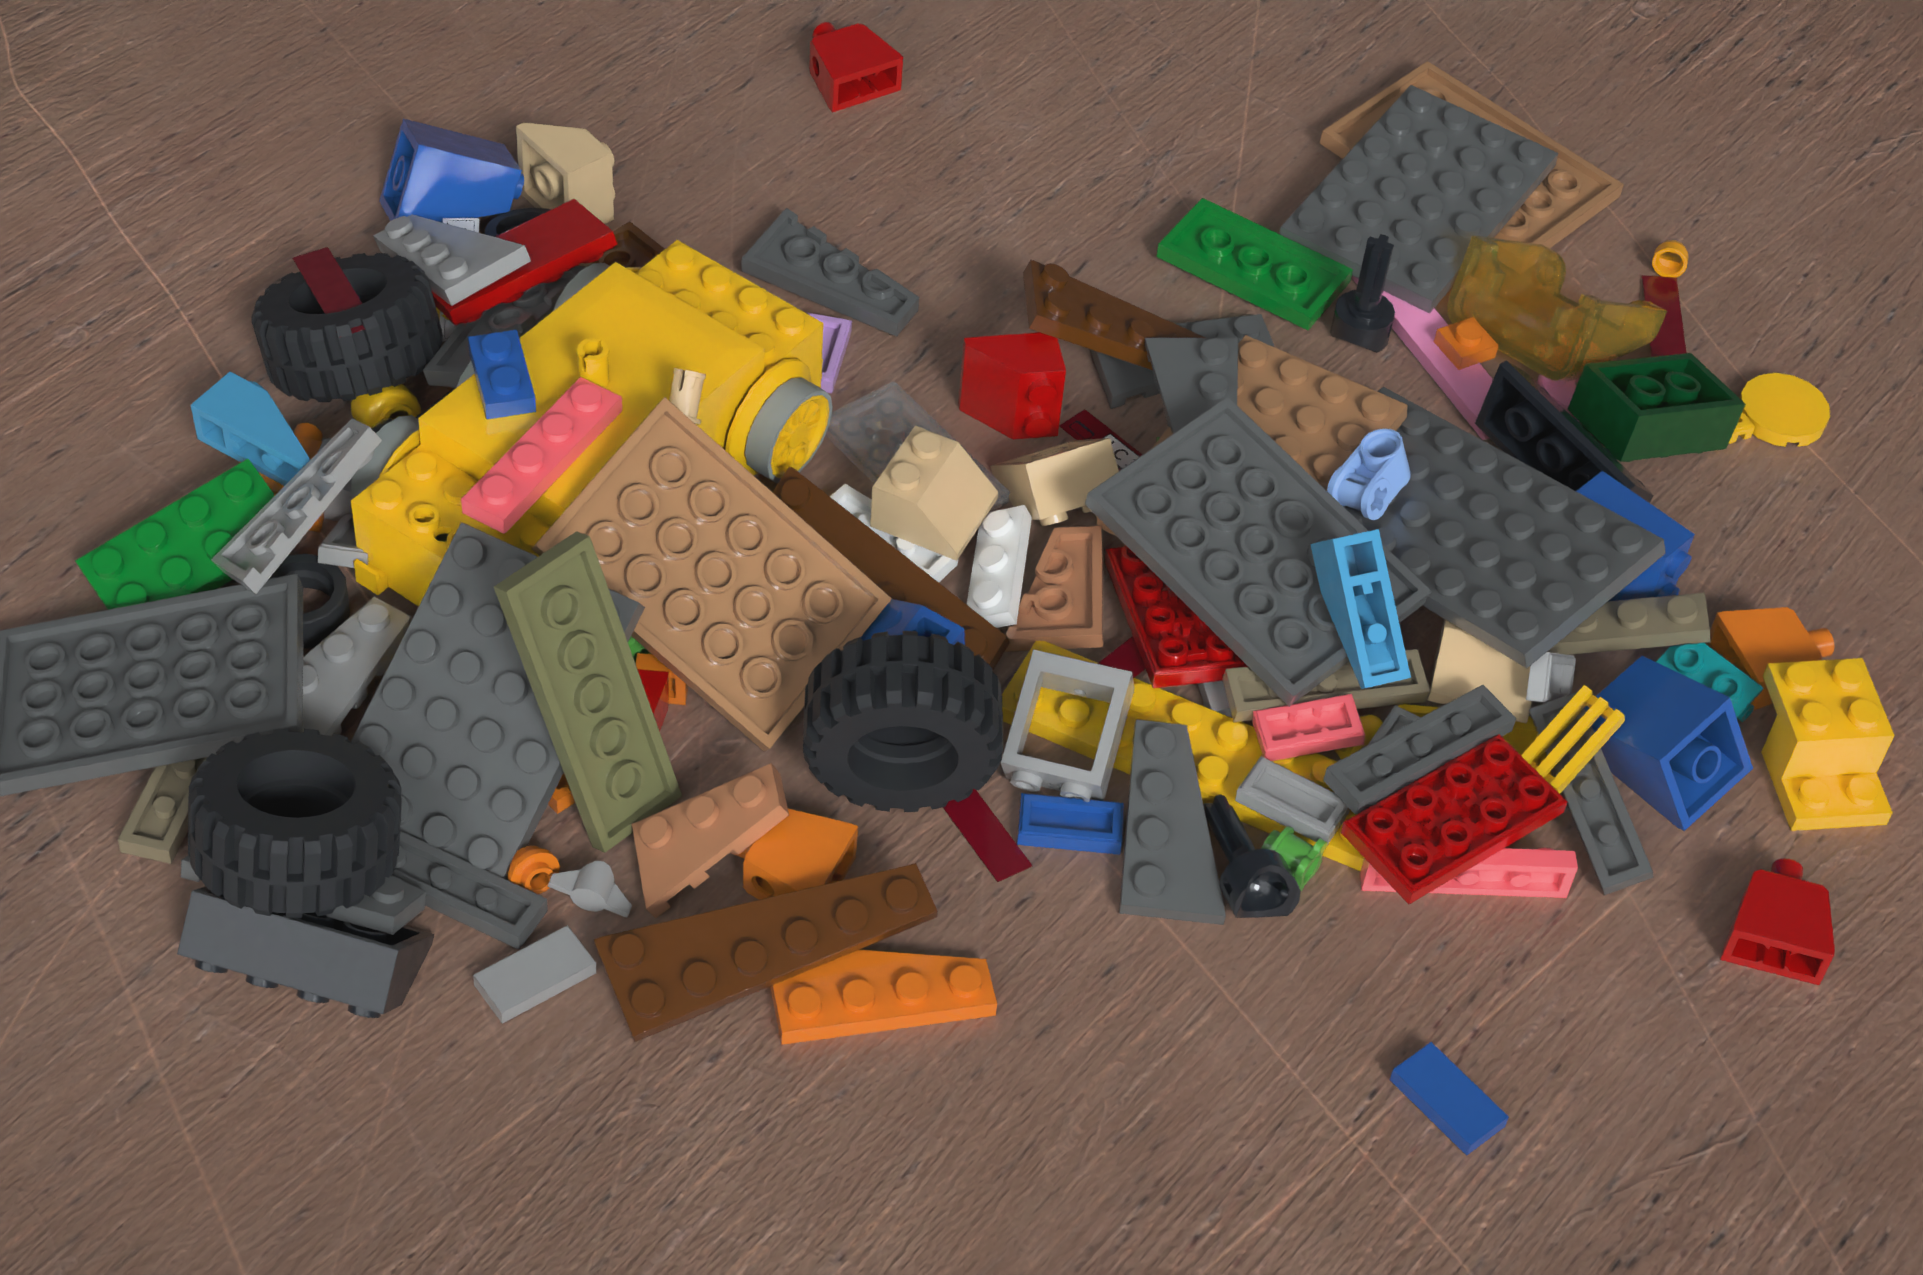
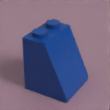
[379,118,524,223]
[1576,471,1695,601]
[1584,656,1753,831]

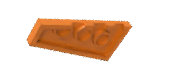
[770,950,997,1045]

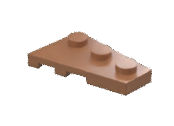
[1005,525,1103,652]
[632,763,789,918]

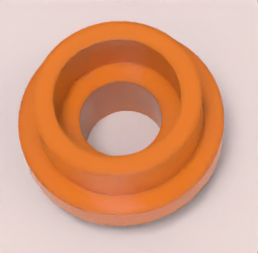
[508,846,560,894]

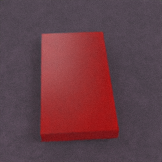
[432,199,617,325]
[1104,545,1248,688]
[1341,734,1568,905]

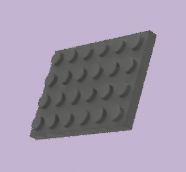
[1280,85,1558,313]
[1085,396,1432,707]
[350,522,645,880]
[0,574,303,796]

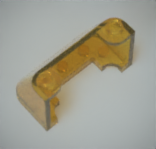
[1447,235,1667,382]

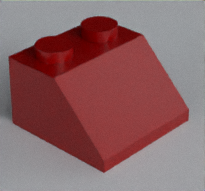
[958,332,1066,440]

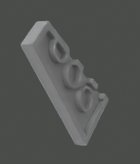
[211,418,382,594]

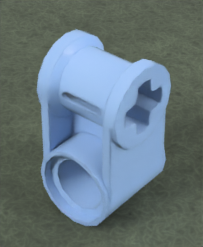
[1327,428,1411,520]

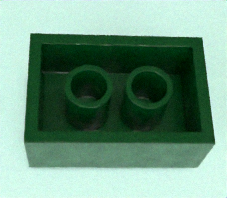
[1567,353,1746,462]

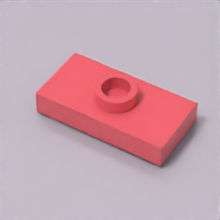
[1253,694,1365,761]

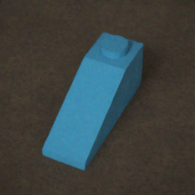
[191,372,311,486]
[1310,529,1411,689]

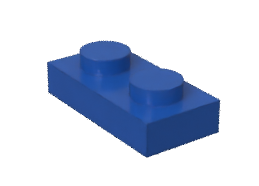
[468,330,536,419]

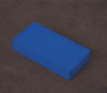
[1017,793,1124,855]
[1389,1042,1509,1156]

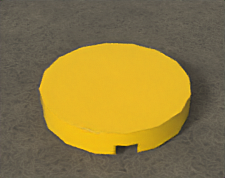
[1739,373,1830,447]

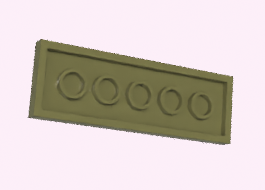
[494,531,682,853]

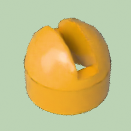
[1652,240,1689,278]

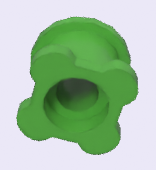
[1261,826,1328,891]

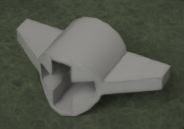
[548,861,632,918]

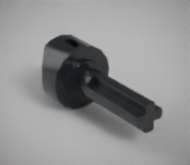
[1330,234,1395,353]
[1203,795,1301,918]

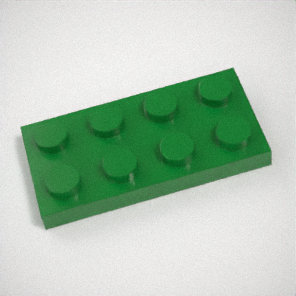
[1156,198,1353,330]
[75,459,275,610]

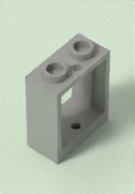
[1001,649,1135,802]

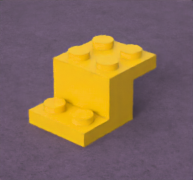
[1761,658,1895,831]

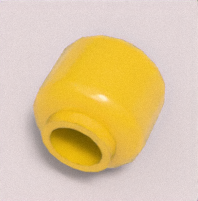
[351,383,421,428]

